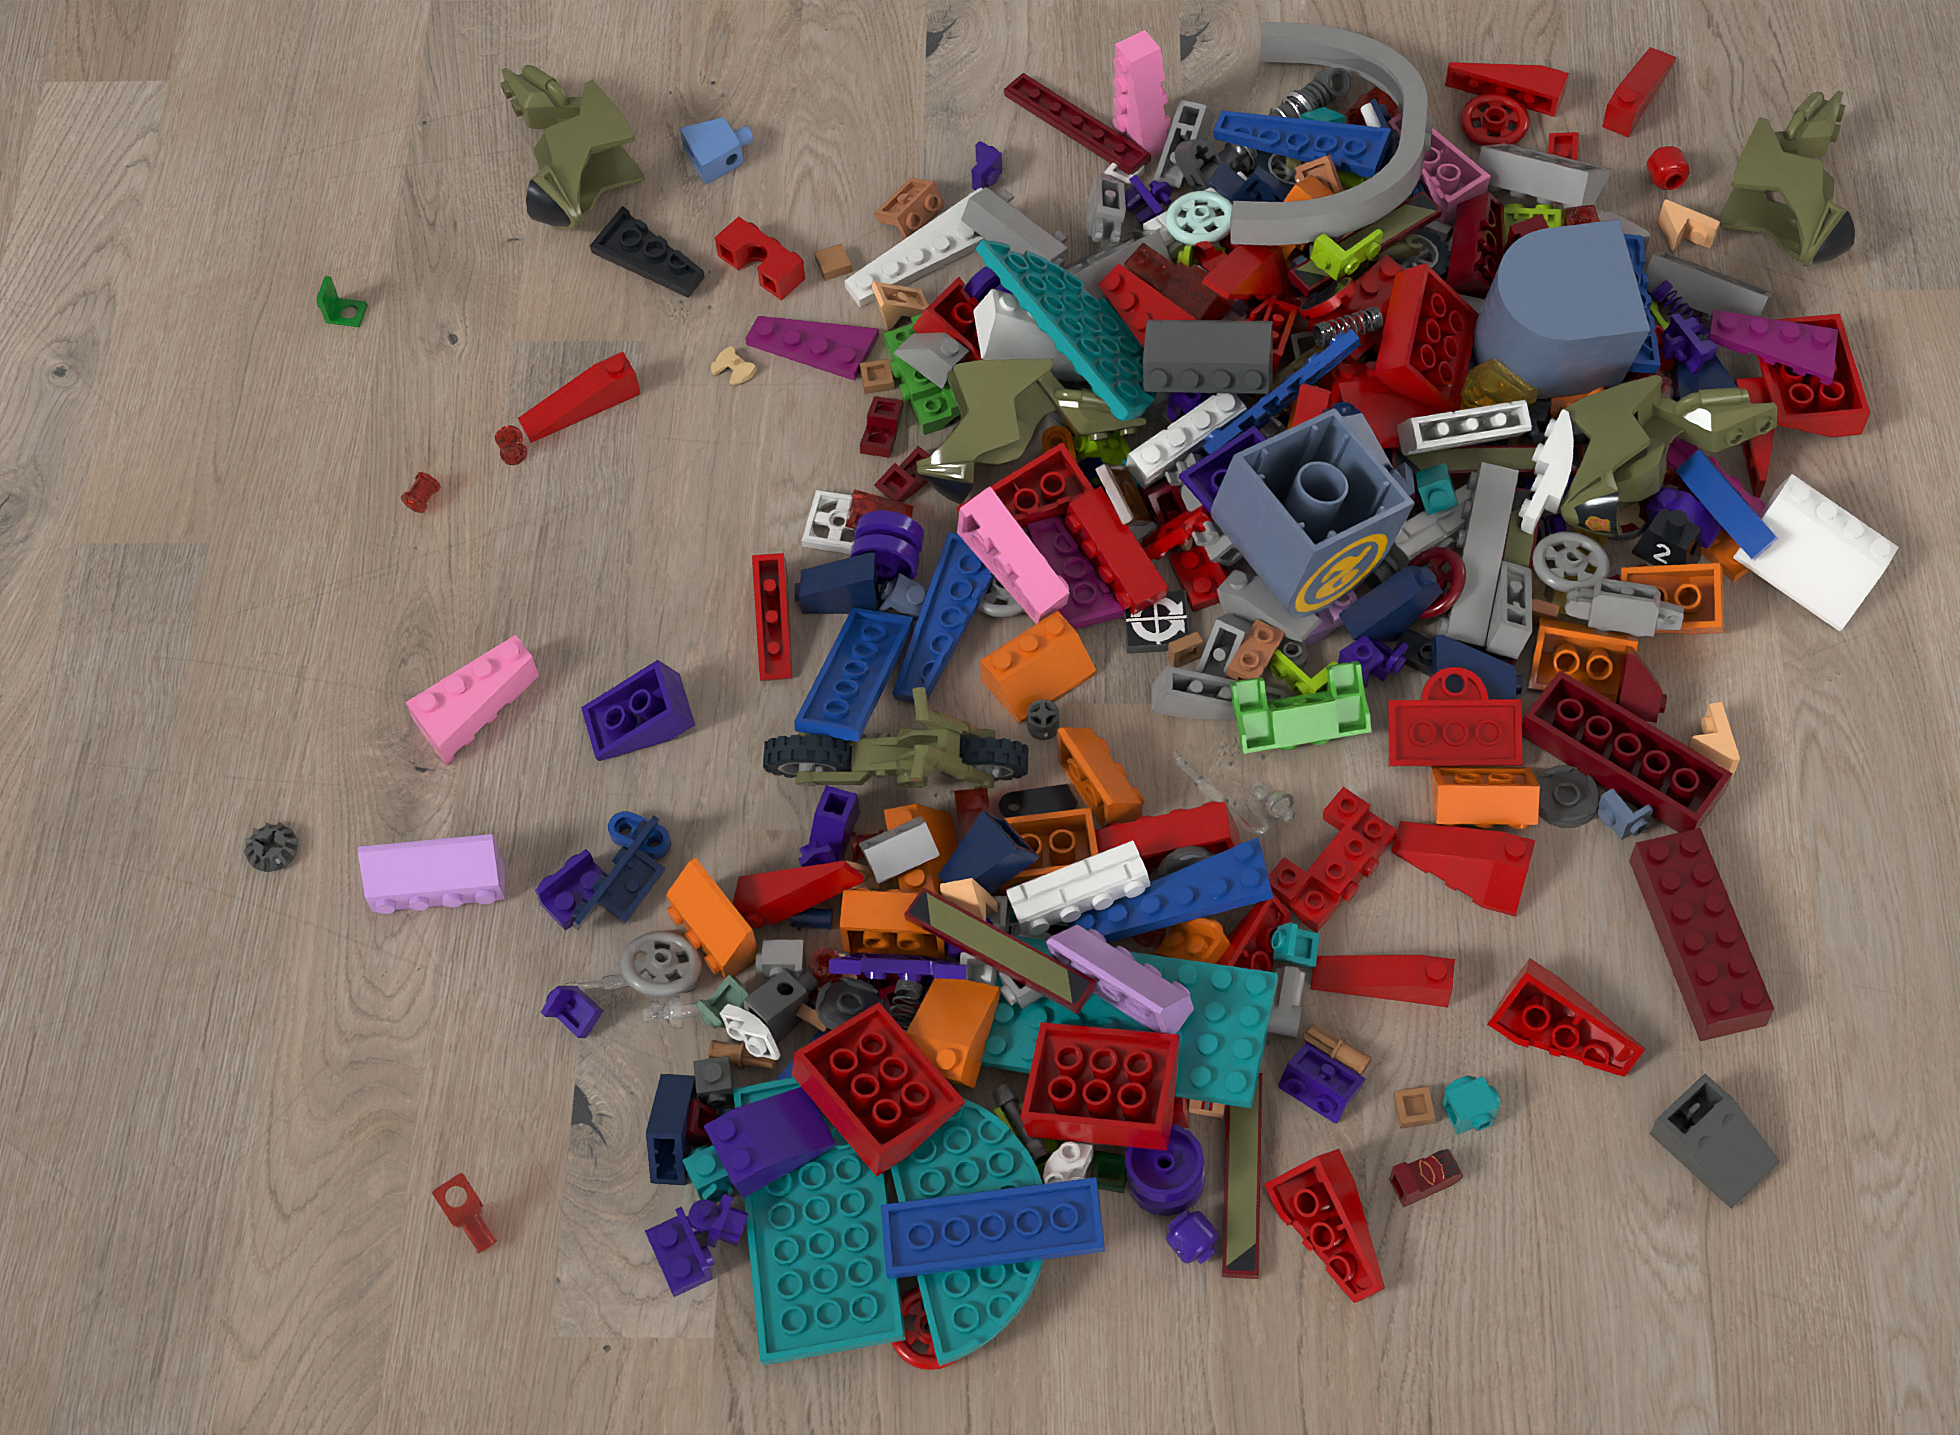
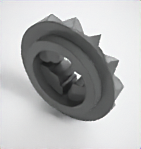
[244,822,298,872]

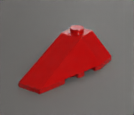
[1202,244,1292,300]
[1391,821,1536,916]
[1216,893,1291,972]
[1487,958,1645,1077]
[1264,1149,1385,1303]

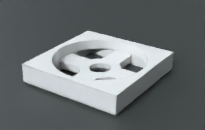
[801,490,877,554]

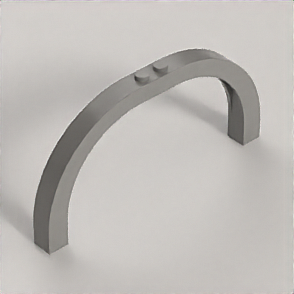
[1230,22,1433,245]

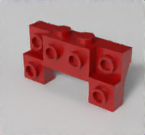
[1268,787,1397,933]

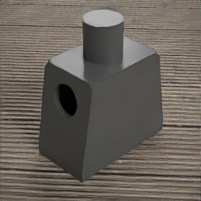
[744,971,819,1045]

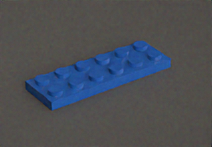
[794,607,914,742]
[881,1177,1105,1279]

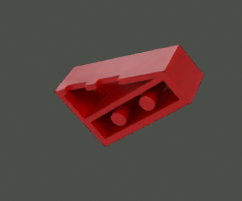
[1241,297,1299,379]

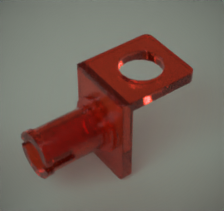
[432,1173,497,1254]

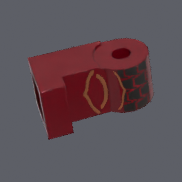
[1389,1149,1463,1208]

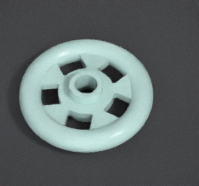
[1165,191,1233,246]

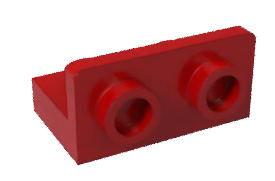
[1169,546,1230,612]

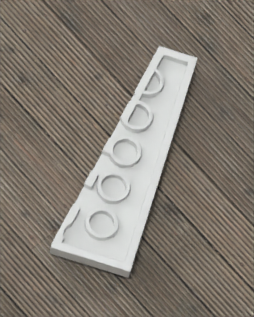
[845,187,986,308]

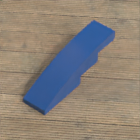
[1676,449,1779,560]

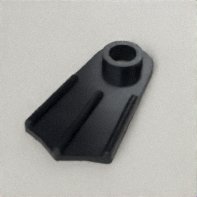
[999,784,1078,818]

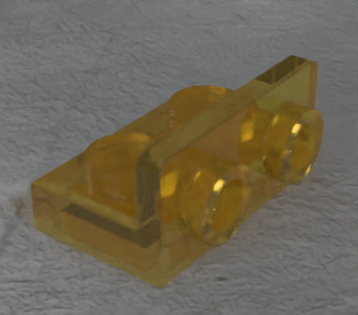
[1461,358,1539,407]

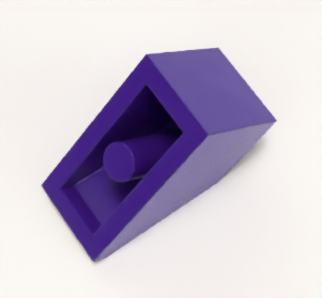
[1646,486,1723,549]

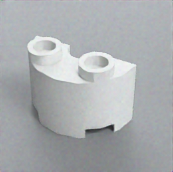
[1043,1142,1093,1184]

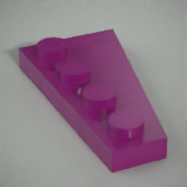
[1708,309,1838,386]
[1027,516,1124,629]

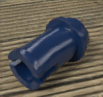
[791,908,833,931]

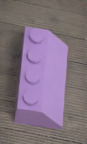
[358,834,505,914]
[1046,925,1194,1034]

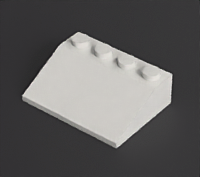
[1733,474,1899,631]

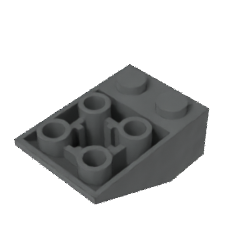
[1650,1074,1780,1209]

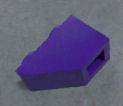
[809,785,860,862]

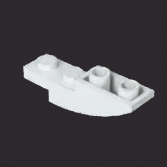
[1518,409,1574,535]

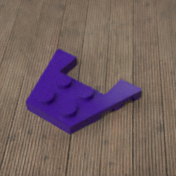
[829,952,967,981]

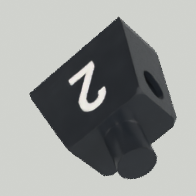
[1631,509,1702,566]

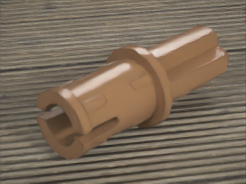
[1303,1024,1372,1076]
[708,1040,778,1069]

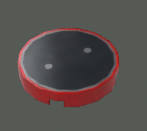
[1298,277,1357,321]

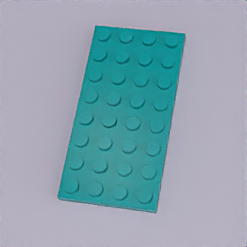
[981,935,1279,1109]
[733,1077,906,1365]

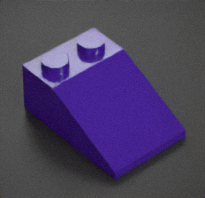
[1179,425,1267,514]
[581,660,695,761]
[704,1087,837,1198]

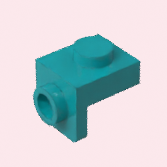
[1272,922,1320,969]

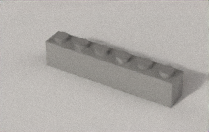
[1437,462,1519,651]

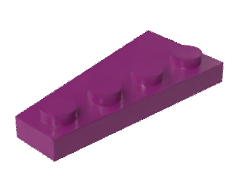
[745,316,879,381]

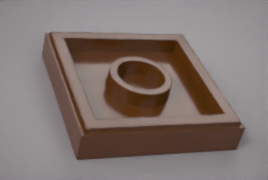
[1095,464,1153,526]

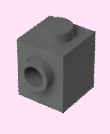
[693,1056,735,1108]

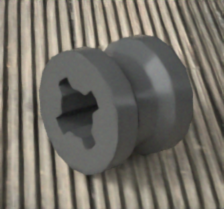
[1364,555,1400,590]
[1027,699,1060,740]

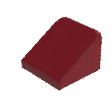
[686,1099,716,1147]

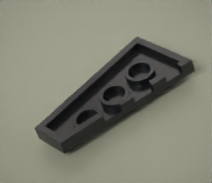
[590,206,705,298]

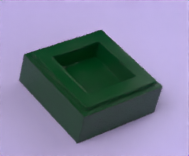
[1090,1151,1127,1193]

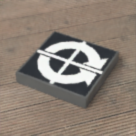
[1123,590,1190,653]

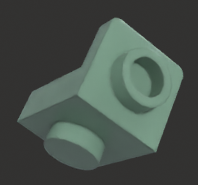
[695,975,751,1029]

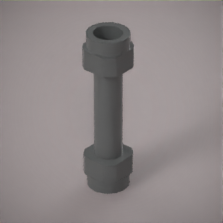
[992,1084,1050,1166]

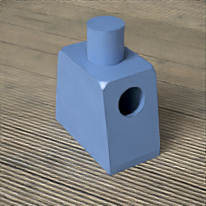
[680,118,754,185]

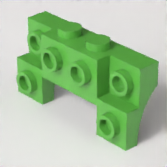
[883,314,960,435]
[1230,661,1372,754]

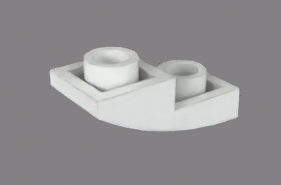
[720,1004,781,1060]

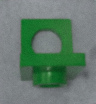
[317,276,368,327]

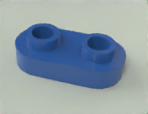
[608,811,671,859]

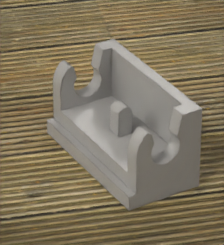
[859,816,940,884]

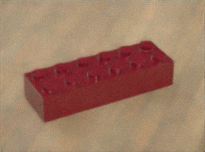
[1522,670,1733,833]
[1629,828,1774,1041]

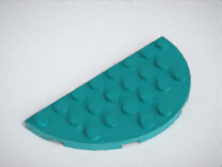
[975,240,1157,421]
[891,1097,1045,1366]

